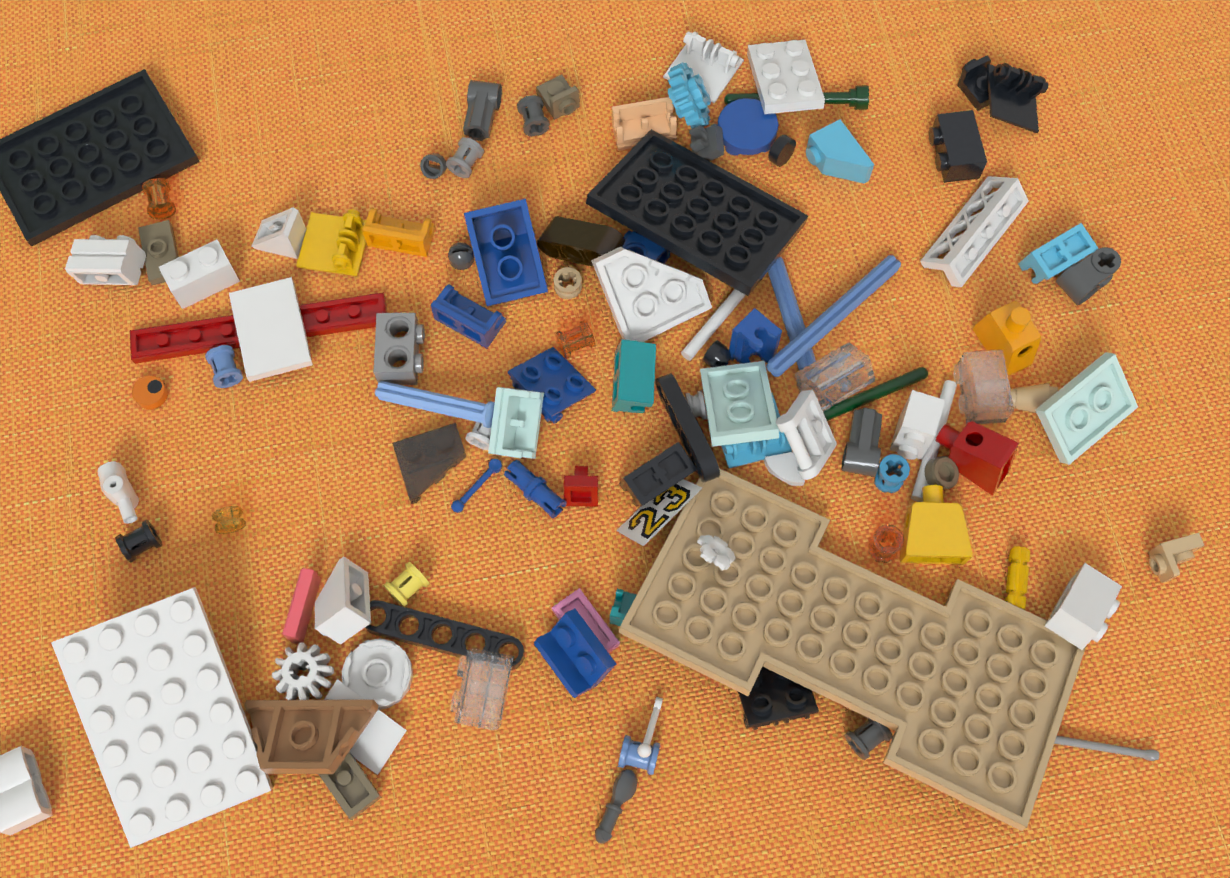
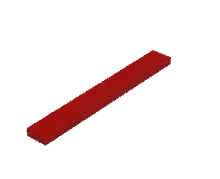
[130,292,387,364]

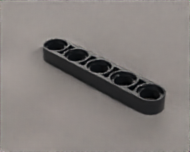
[365,600,525,670]

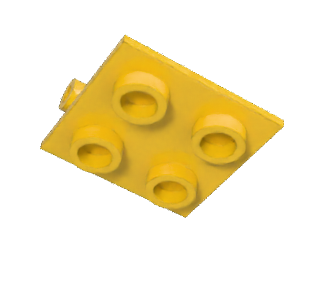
[296,209,366,277]

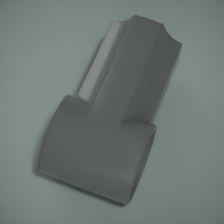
[463,80,502,141]
[841,408,882,477]

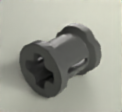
[517,95,550,136]
[844,718,893,760]

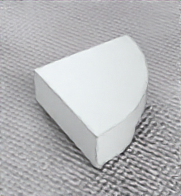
[764,452,805,486]

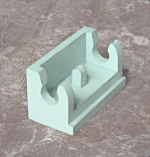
[488,387,544,459]

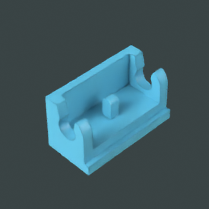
[1018,223,1099,284]

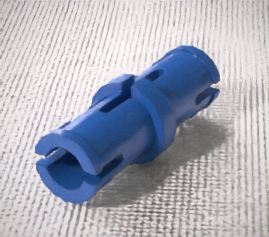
[504,460,567,518]

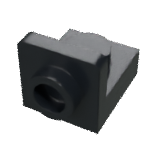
[957,55,991,111]

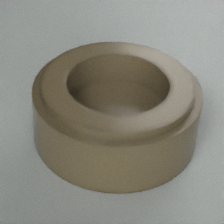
[925,456,959,490]

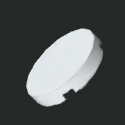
[341,638,413,710]

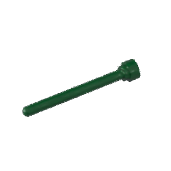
[724,85,869,110]
[798,367,928,434]

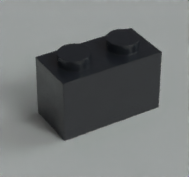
[929,110,987,183]

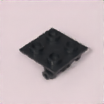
[987,63,1048,133]
[737,666,819,730]

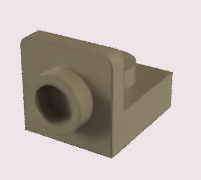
[536,74,580,120]

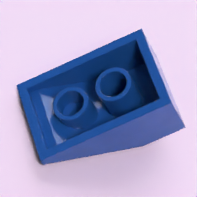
[464,199,548,306]

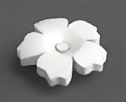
[697,535,736,571]

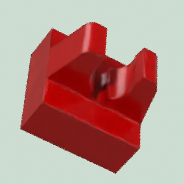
[564,466,598,507]

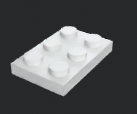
[747,40,825,114]

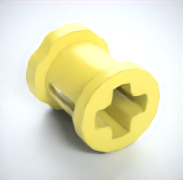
[383,562,430,607]

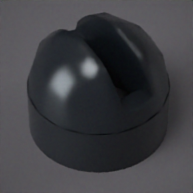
[703,340,731,367]

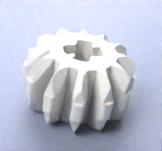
[272,642,334,700]

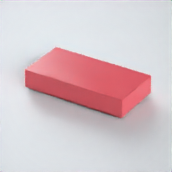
[282,568,321,644]

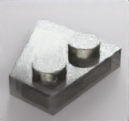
[392,423,466,504]

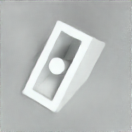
[315,557,371,645]

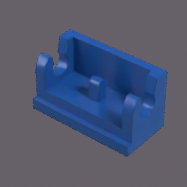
[430,284,506,349]
[729,308,782,364]

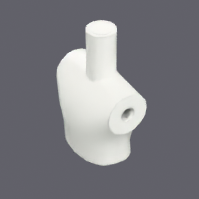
[97,461,139,524]

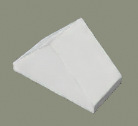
[251,207,306,259]

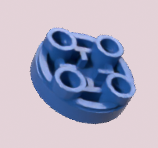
[718,98,778,156]

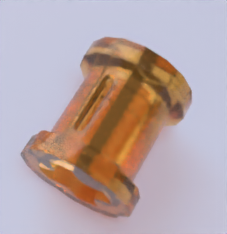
[142,178,176,219]
[555,320,596,358]
[868,524,904,563]

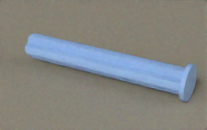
[375,381,495,428]

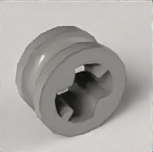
[685,390,707,420]

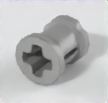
[446,137,484,178]

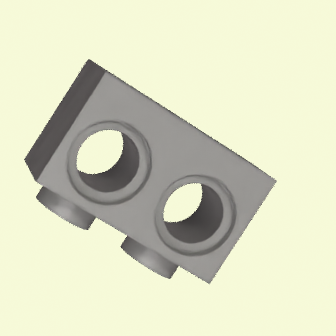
[373,313,425,385]

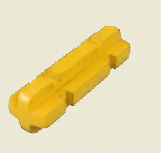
[1005,546,1030,610]

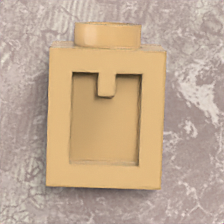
[1148,533,1205,583]

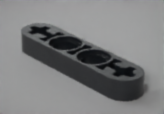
[655,373,720,483]

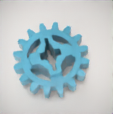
[668,63,711,129]

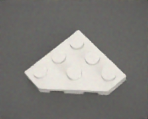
[591,247,712,342]

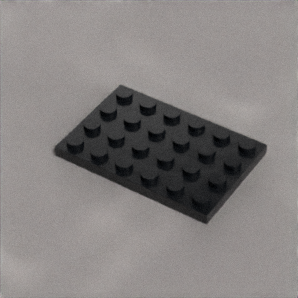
[0,69,200,247]
[586,129,808,296]

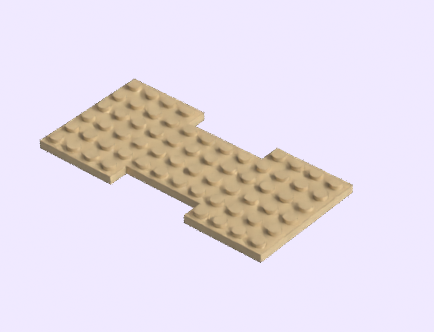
[619,468,1086,831]

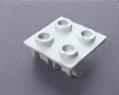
[663,31,744,103]

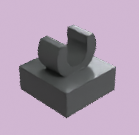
[689,124,724,161]

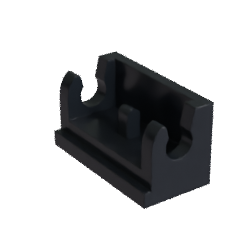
[619,442,697,507]

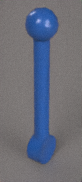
[451,459,502,513]

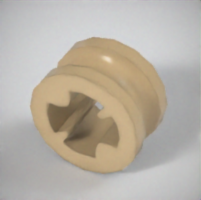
[554,267,582,299]

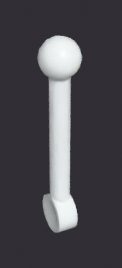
[637,697,663,758]

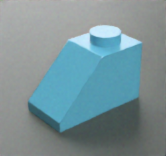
[806,119,874,184]

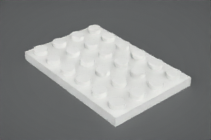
[51,587,273,848]

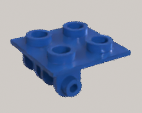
[507,347,596,424]

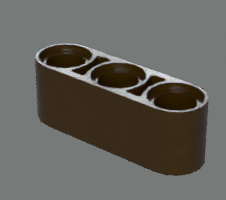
[537,216,625,267]

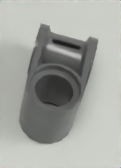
[1056,247,1121,305]

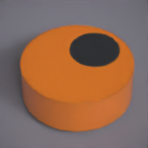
[132,375,168,410]

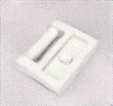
[776,389,837,480]

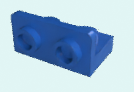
[534,608,617,698]

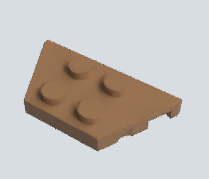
[245,699,379,774]

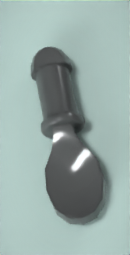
[595,769,637,844]

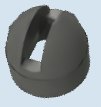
[420,153,447,179]
[448,242,474,270]

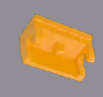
[362,208,436,257]

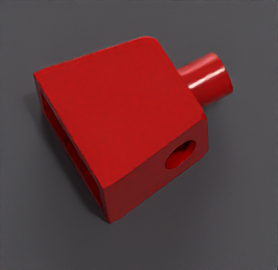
[935,421,1019,495]

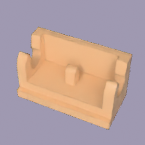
[612,97,677,151]

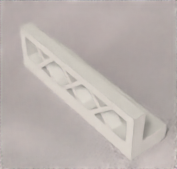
[920,176,1029,287]

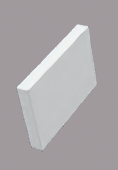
[229,277,313,382]

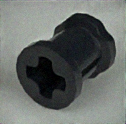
[115,519,162,563]

